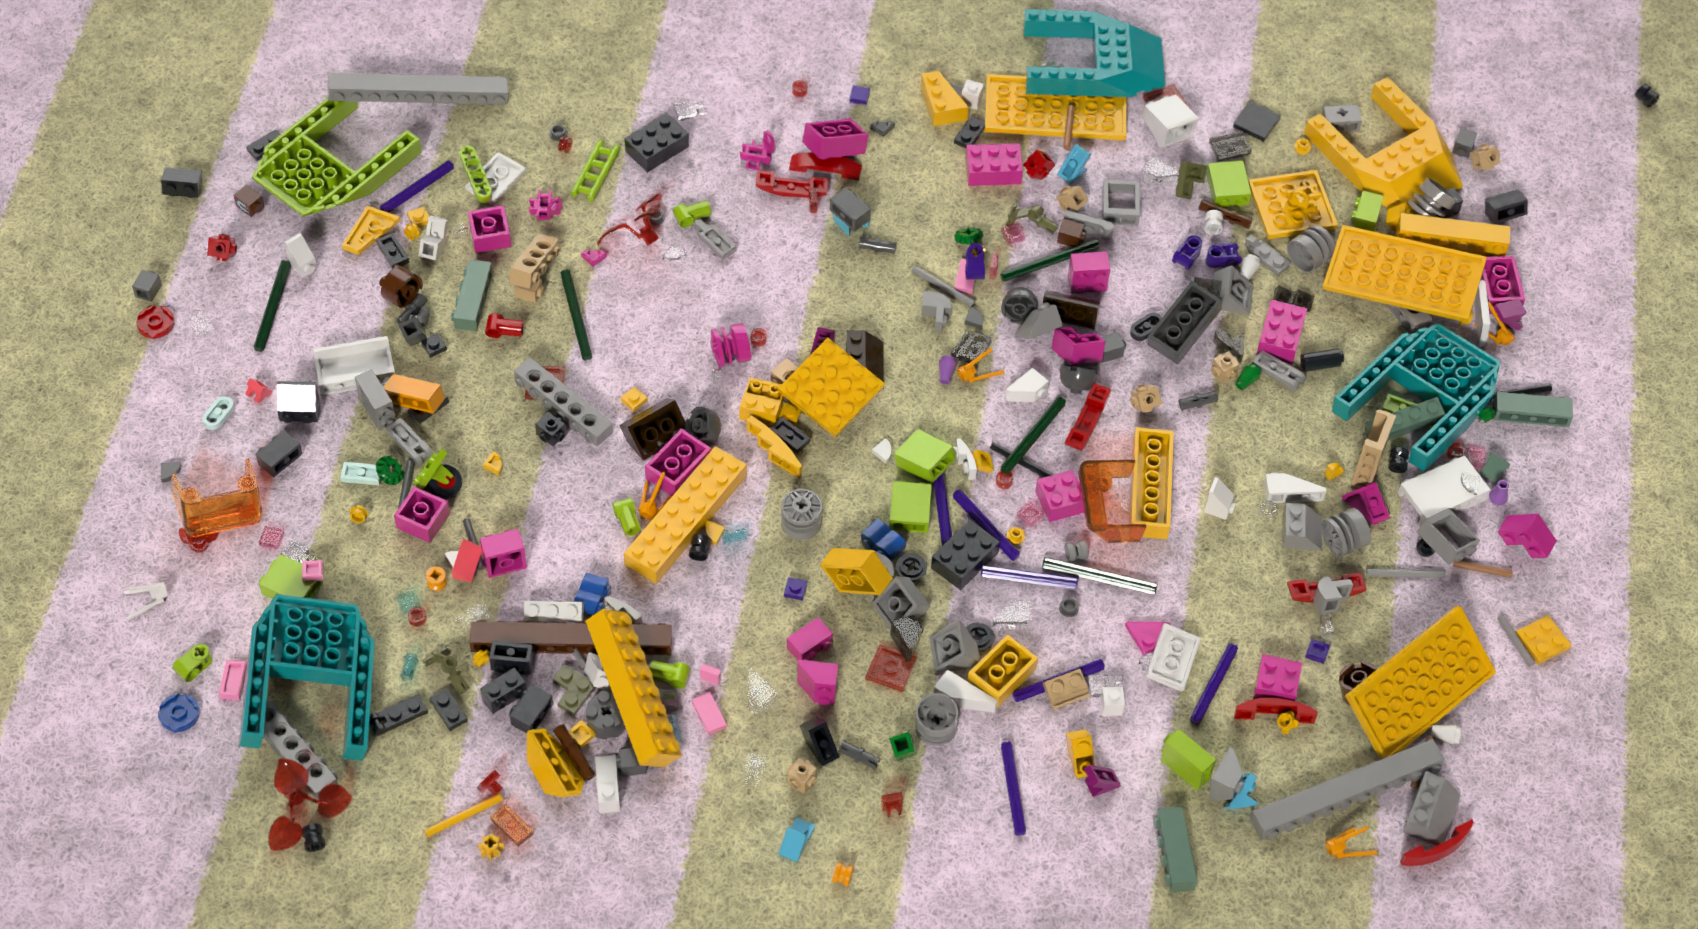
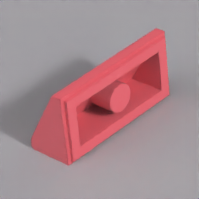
[452,539,482,583]

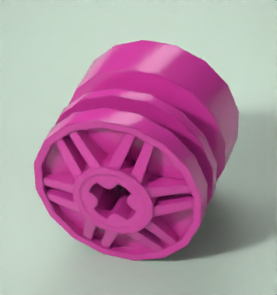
[710,323,751,368]

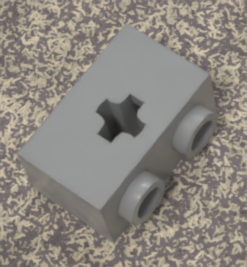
[1322,105,1362,133]

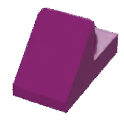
[1493,299,1527,331]
[1084,765,1121,797]

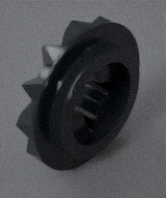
[895,553,927,582]
[966,623,994,652]

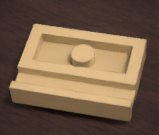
[1042,669,1091,710]

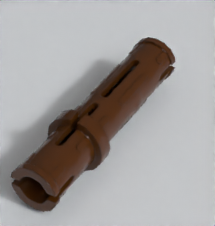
[1198,199,1253,229]
[553,724,596,782]

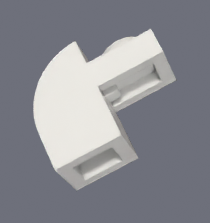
[419,216,448,260]

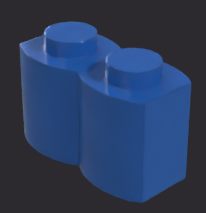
[861,519,906,561]
[574,573,611,617]

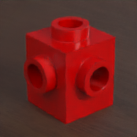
[1023,150,1056,180]
[207,234,237,261]

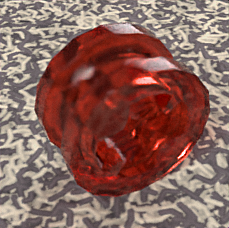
[792,80,808,97]
[558,136,573,153]
[750,328,767,347]
[1447,443,1465,460]
[996,471,1013,489]
[408,607,427,627]

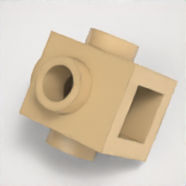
[1469,144,1501,171]
[1056,186,1089,212]
[1211,351,1239,384]
[1130,384,1162,413]
[787,758,817,794]

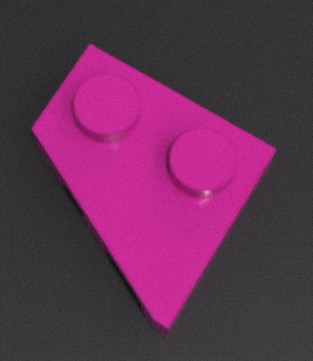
[1341,482,1391,525]
[1125,621,1171,656]

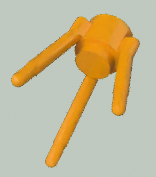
[1474,302,1515,346]
[957,348,1005,384]
[638,472,672,520]
[1325,826,1378,859]

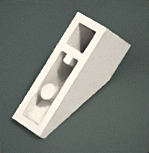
[1263,472,1326,503]
[933,670,998,713]
[595,755,620,813]

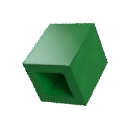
[889,732,918,761]

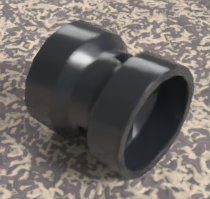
[1635,84,1660,108]
[1388,447,1409,474]
[688,534,711,561]
[301,823,326,852]

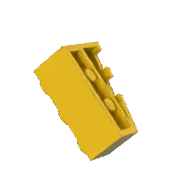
[921,71,969,126]

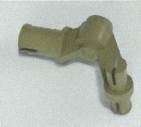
[1006,204,1059,235]
[422,646,470,695]

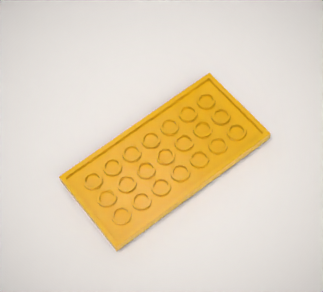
[985,74,1126,141]
[1323,225,1487,323]
[1345,606,1497,760]

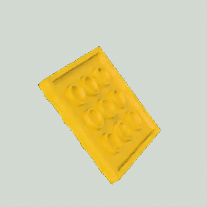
[1248,170,1338,240]
[778,337,885,438]

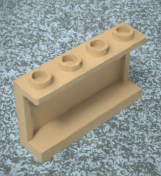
[1351,409,1396,489]

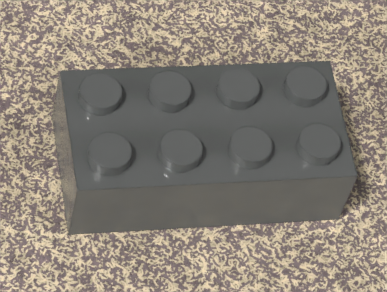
[1147,281,1222,365]

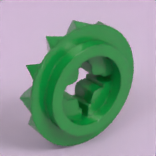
[954,227,984,245]
[376,455,405,485]

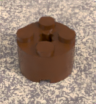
[379,265,423,308]
[1339,662,1377,705]

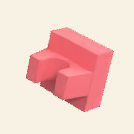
[245,378,273,403]

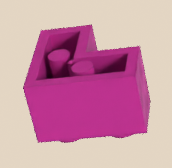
[1051,327,1106,366]
[1498,514,1557,558]

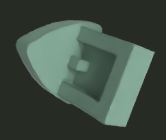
[1479,453,1510,483]

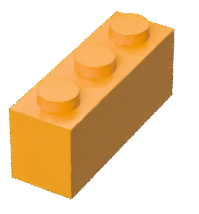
[383,374,445,414]

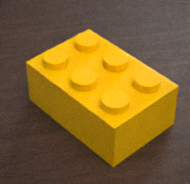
[820,548,893,595]
[967,634,1038,709]

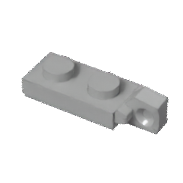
[694,219,736,261]
[1244,235,1291,276]

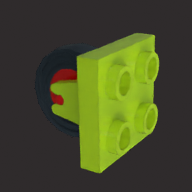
[413,448,462,499]

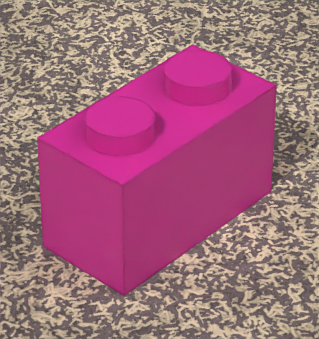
[787,617,833,661]

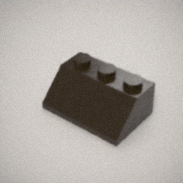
[1043,290,1101,330]
[846,330,884,389]
[619,398,685,461]

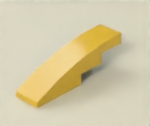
[747,415,802,478]

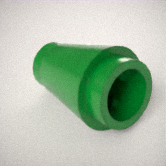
[1235,363,1262,391]

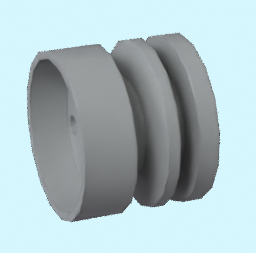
[1408,177,1457,218]
[1287,225,1336,273]
[781,489,822,540]
[1321,508,1371,558]
[915,693,958,746]

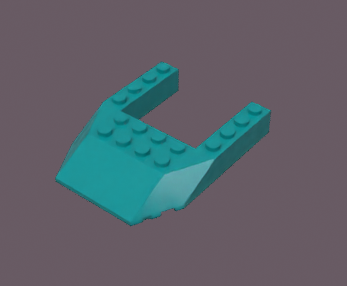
[1023,9,1165,97]
[1332,323,1501,471]
[239,594,375,761]

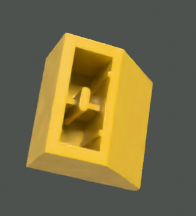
[739,377,784,427]

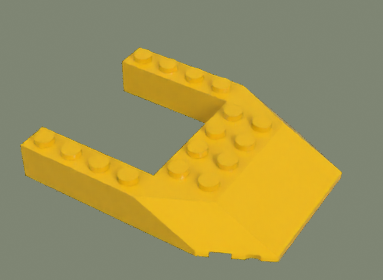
[1304,77,1463,209]

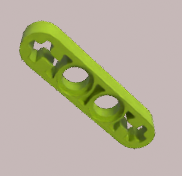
[459,145,492,203]

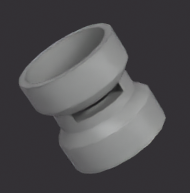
[1064,540,1089,562]

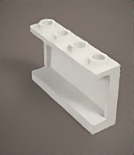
[313,336,395,396]
[1398,455,1490,525]

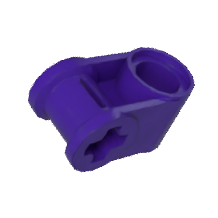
[1172,235,1202,270]
[965,243,985,280]
[1205,243,1242,268]

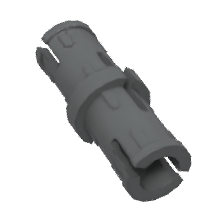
[859,237,897,254]
[396,293,428,324]
[1178,390,1218,411]
[838,740,881,770]

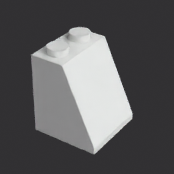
[1142,95,1199,148]

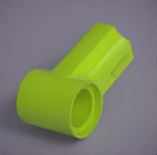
[673,200,712,228]
[612,497,641,537]
[649,660,691,689]

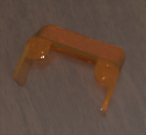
[171,458,262,537]
[1078,459,1146,543]

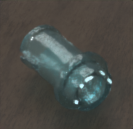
[721,528,747,545]
[400,653,419,680]

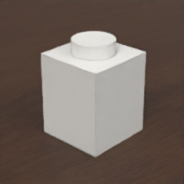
[961,79,984,110]
[1100,687,1125,716]

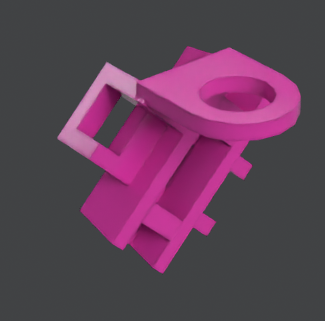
[739,130,775,170]
[529,190,563,220]

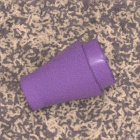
[939,355,957,385]
[1489,480,1509,505]

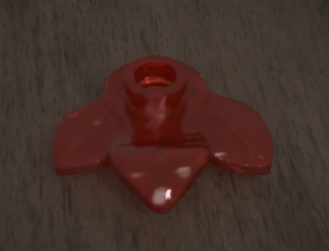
[179,517,219,553]

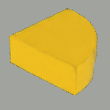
[483,451,502,476]
[1324,463,1344,480]
[705,520,725,546]

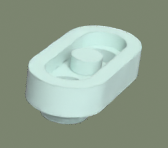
[203,396,234,430]

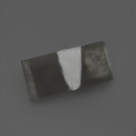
[1273,285,1314,312]

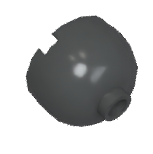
[1001,287,1039,324]
[1060,364,1098,394]
[685,407,721,445]

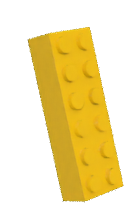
[1394,213,1510,257]
[1128,427,1174,540]

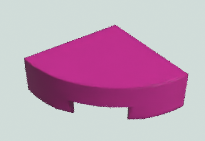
[581,250,607,267]

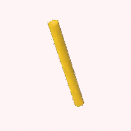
[424,793,503,838]

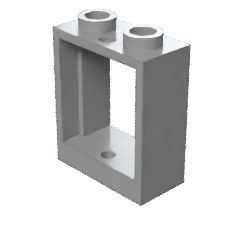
[1102,179,1140,226]
[355,369,396,430]
[1417,508,1480,565]

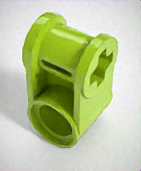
[172,644,212,682]

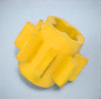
[478,833,505,861]

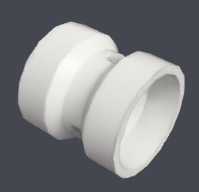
[1205,210,1223,235]

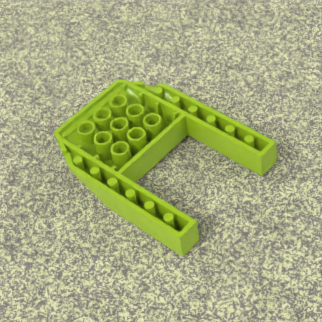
[252,97,422,217]

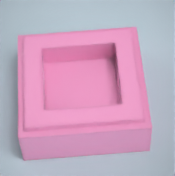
[302,560,323,582]
[700,664,721,685]

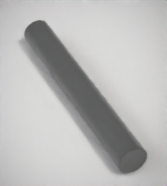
[398,459,414,509]
[463,518,485,570]

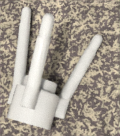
[123,582,168,621]

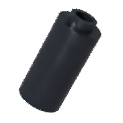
[1300,348,1344,372]

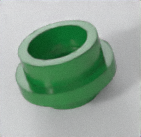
[1478,407,1496,423]

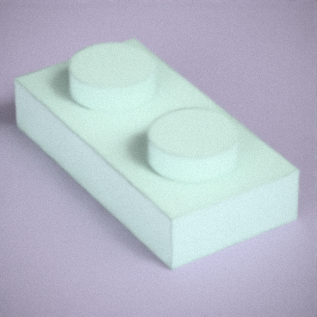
[340,462,381,486]

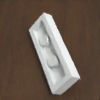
[524,601,584,622]

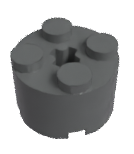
[586,691,626,740]

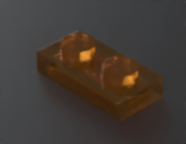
[490,804,534,847]

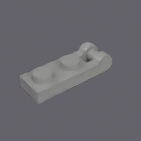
[1064,210,1114,241]
[1252,350,1306,392]
[386,418,433,466]

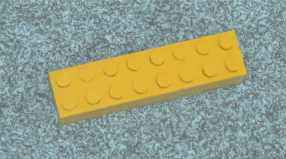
[624,446,747,584]
[585,609,682,767]

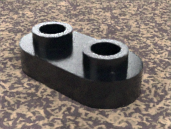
[1130,313,1162,341]

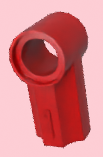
[485,313,524,338]

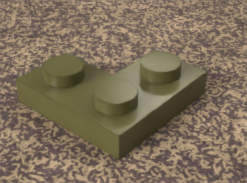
[1175,161,1207,199]
[552,664,596,716]

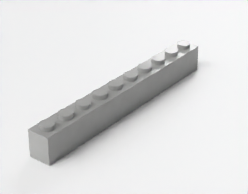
[327,73,508,105]
[1250,739,1445,840]

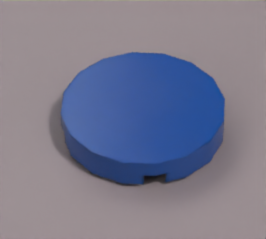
[158,694,200,732]

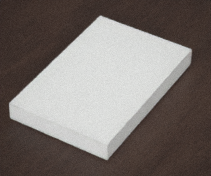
[465,152,527,206]
[1474,280,1490,347]
[1145,623,1201,692]

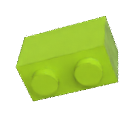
[1351,191,1383,232]

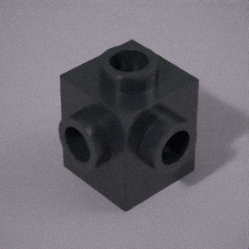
[535,412,566,446]

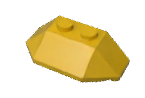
[527,728,584,797]

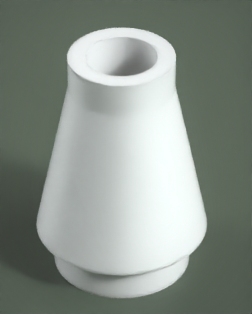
[1240,254,1260,280]
[1431,725,1462,745]

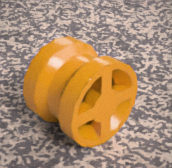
[426,567,447,591]
[832,862,854,887]

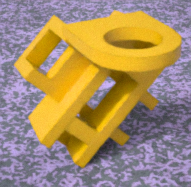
[1287,182,1322,213]

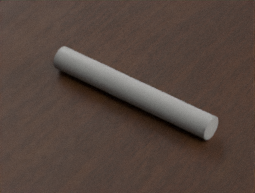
[1497,615,1535,667]

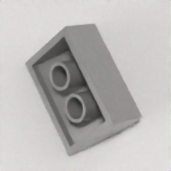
[1403,771,1461,846]

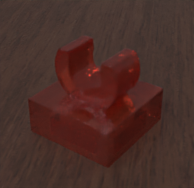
[477,770,502,796]
[881,792,903,818]

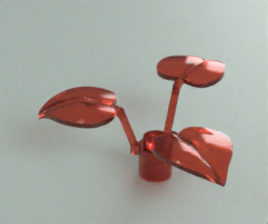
[597,192,662,246]
[268,758,352,851]

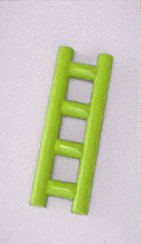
[570,140,621,202]

